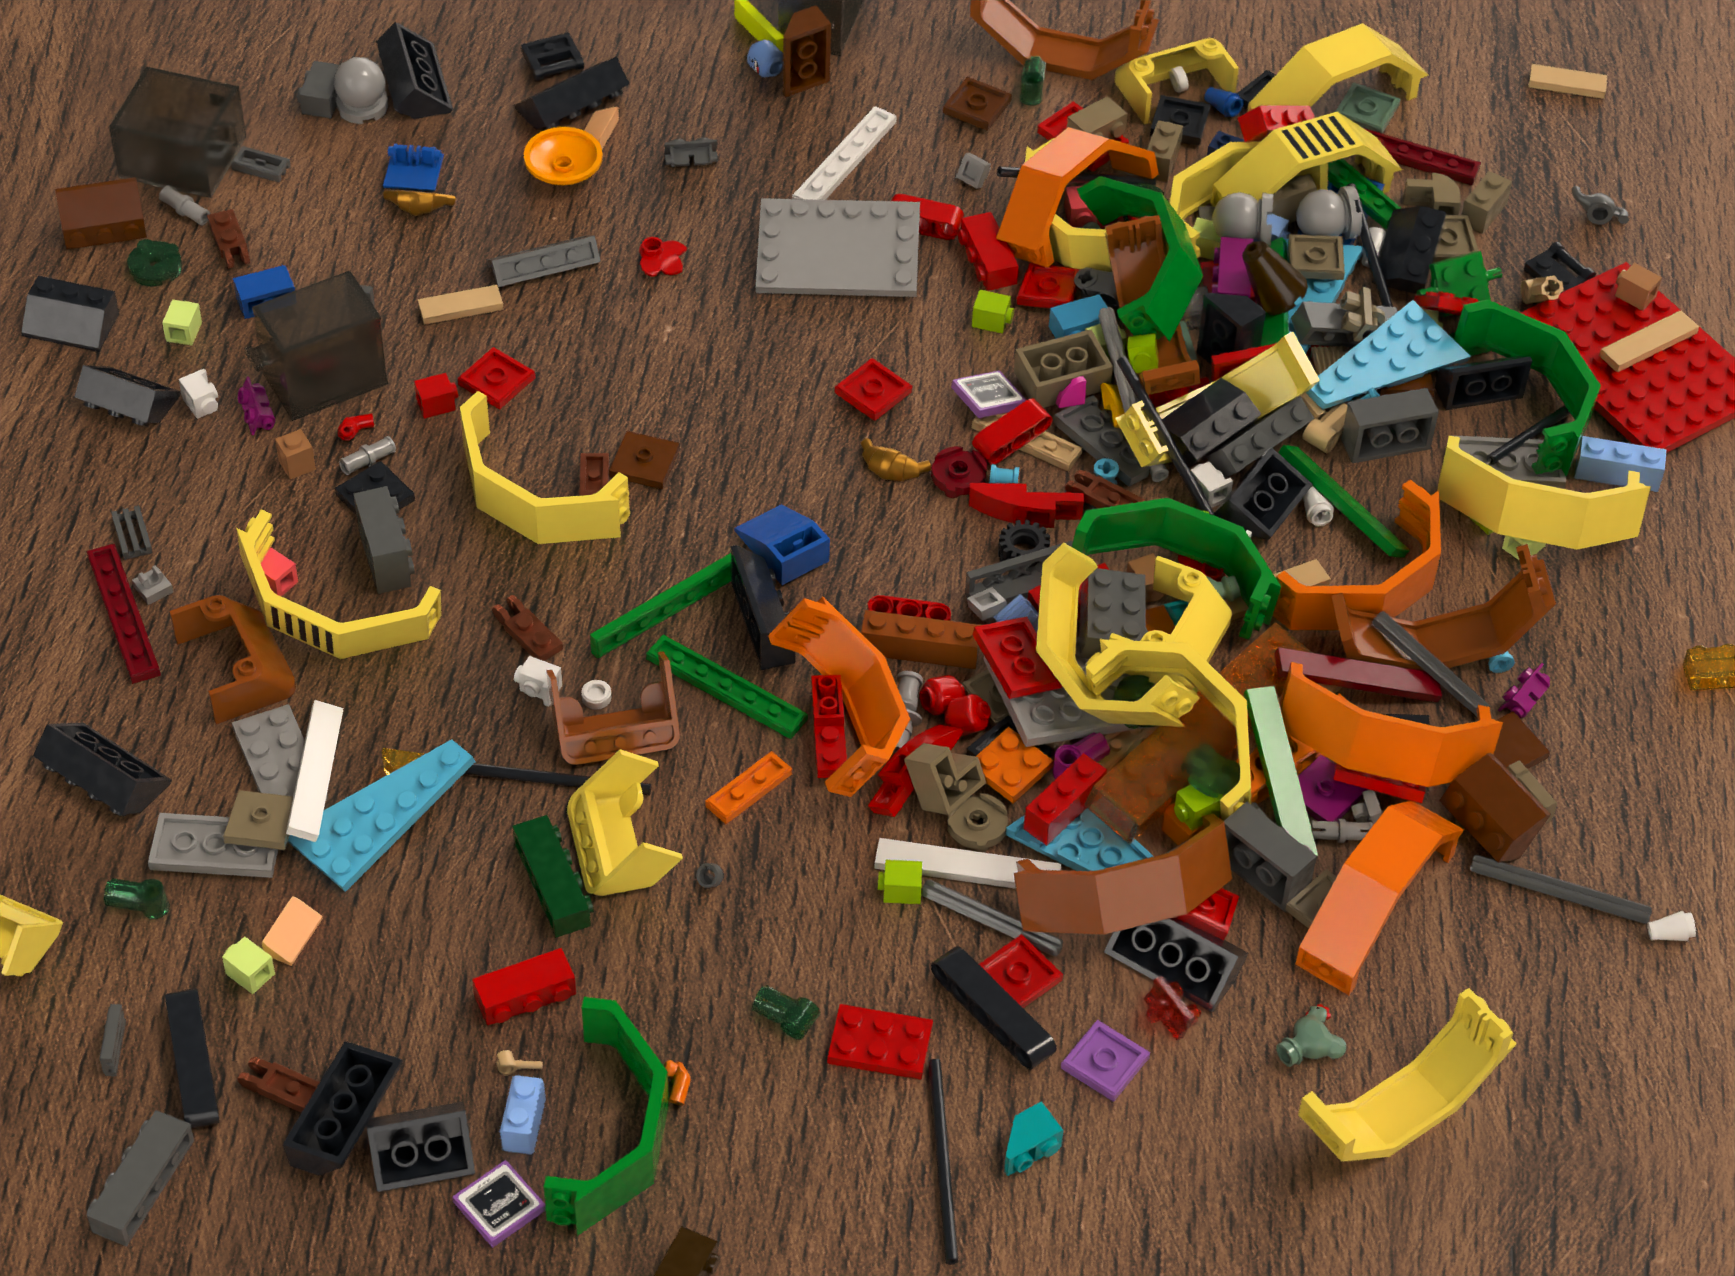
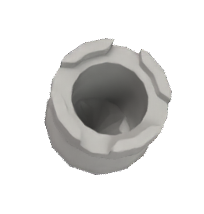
[334,57,388,124]
[1296,186,1362,239]
[1212,192,1273,246]

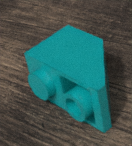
[1004,1101,1063,1177]

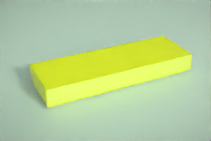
[734,0,783,52]

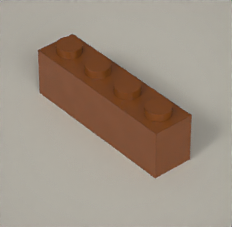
[861,610,981,669]

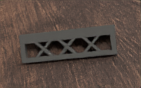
[486,235,601,287]
[965,541,1073,605]

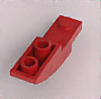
[969,483,1084,528]
[811,675,847,778]
[868,725,963,817]

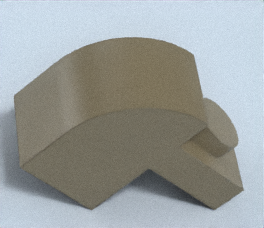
[1403,173,1461,215]

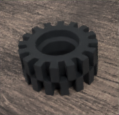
[998,520,1051,568]

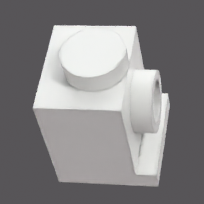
[179,369,218,419]
[1190,462,1233,508]
[514,656,562,707]

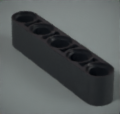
[931,946,1057,1070]
[165,988,220,1129]

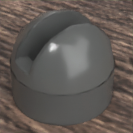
[696,863,724,888]

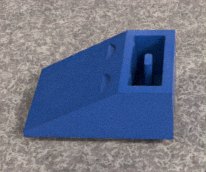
[734,504,830,585]

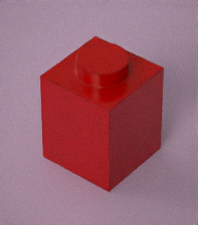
[414,373,459,419]

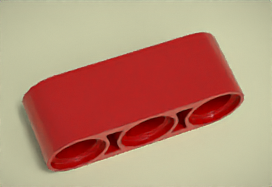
[891,194,964,240]
[972,398,1053,465]
[867,595,951,621]

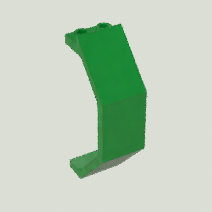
[1077,176,1203,342]
[1454,300,1601,476]
[1072,498,1281,640]
[544,997,669,1236]

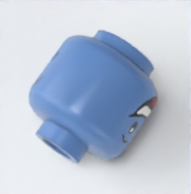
[747,40,783,77]

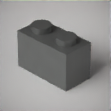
[297,61,340,118]

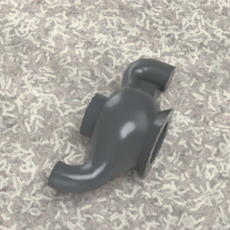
[1572,186,1629,225]

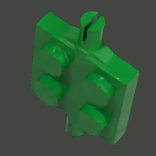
[1417,251,1503,317]

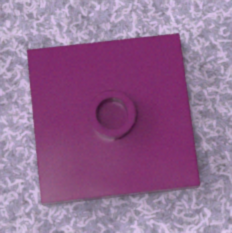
[1298,755,1368,822]

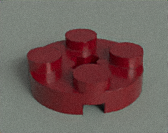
[931,446,987,498]

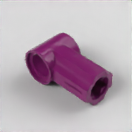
[1052,732,1110,779]

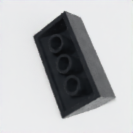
[376,22,453,119]
[513,56,630,130]
[731,545,796,670]
[33,723,172,816]
[1104,917,1249,1012]
[283,1041,403,1176]

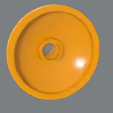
[524,127,603,185]

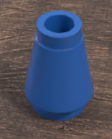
[1204,87,1243,117]

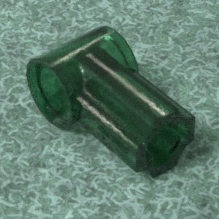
[1020,56,1046,106]
[103,878,170,919]
[752,985,820,1040]

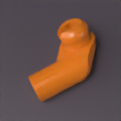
[663,1060,691,1106]

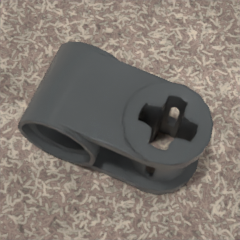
[1074,268,1118,308]

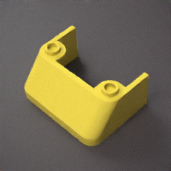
[1115,38,1239,124]
[1109,556,1232,690]
[567,749,683,896]
[0,895,63,977]

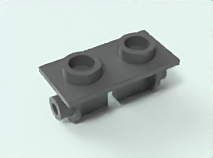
[664,137,718,167]

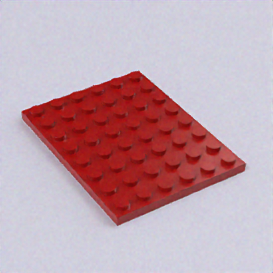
[1520,262,1735,453]

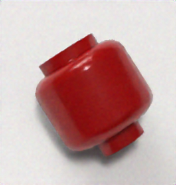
[919,675,965,716]
[945,694,991,736]

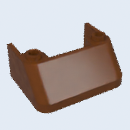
[169,595,296,724]
[546,651,680,765]

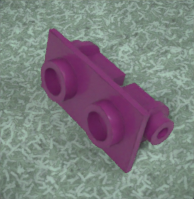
[238,376,276,435]
[1498,663,1550,718]

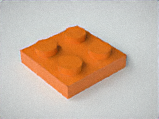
[975,727,1054,804]

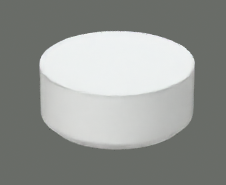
[1170,66,1189,93]
[582,680,611,710]

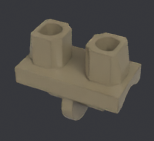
[1340,287,1385,342]

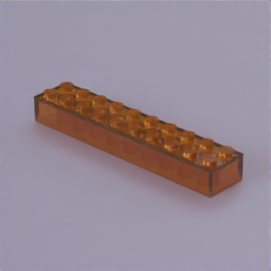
[1084,622,1312,844]

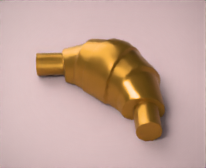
[383,190,456,216]
[861,438,931,482]

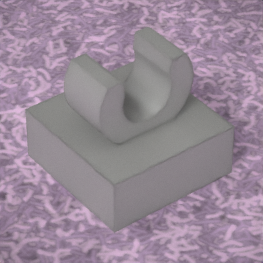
[956,153,991,188]
[132,565,173,605]
[967,587,1007,624]
[1351,790,1383,825]

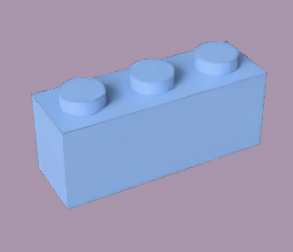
[1574,436,1666,492]

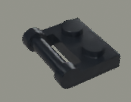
[521,32,585,81]
[1524,241,1596,293]

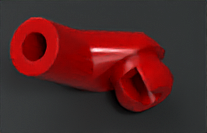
[337,413,374,441]

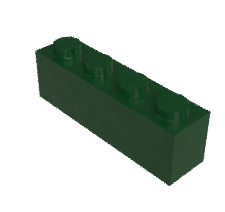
[512,815,594,938]

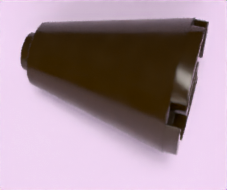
[1242,241,1308,316]

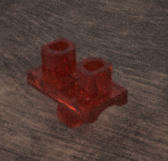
[1144,976,1201,1040]

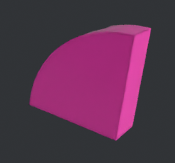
[1056,376,1086,408]

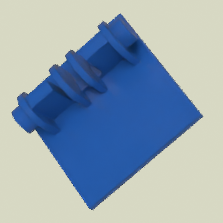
[383,144,444,192]

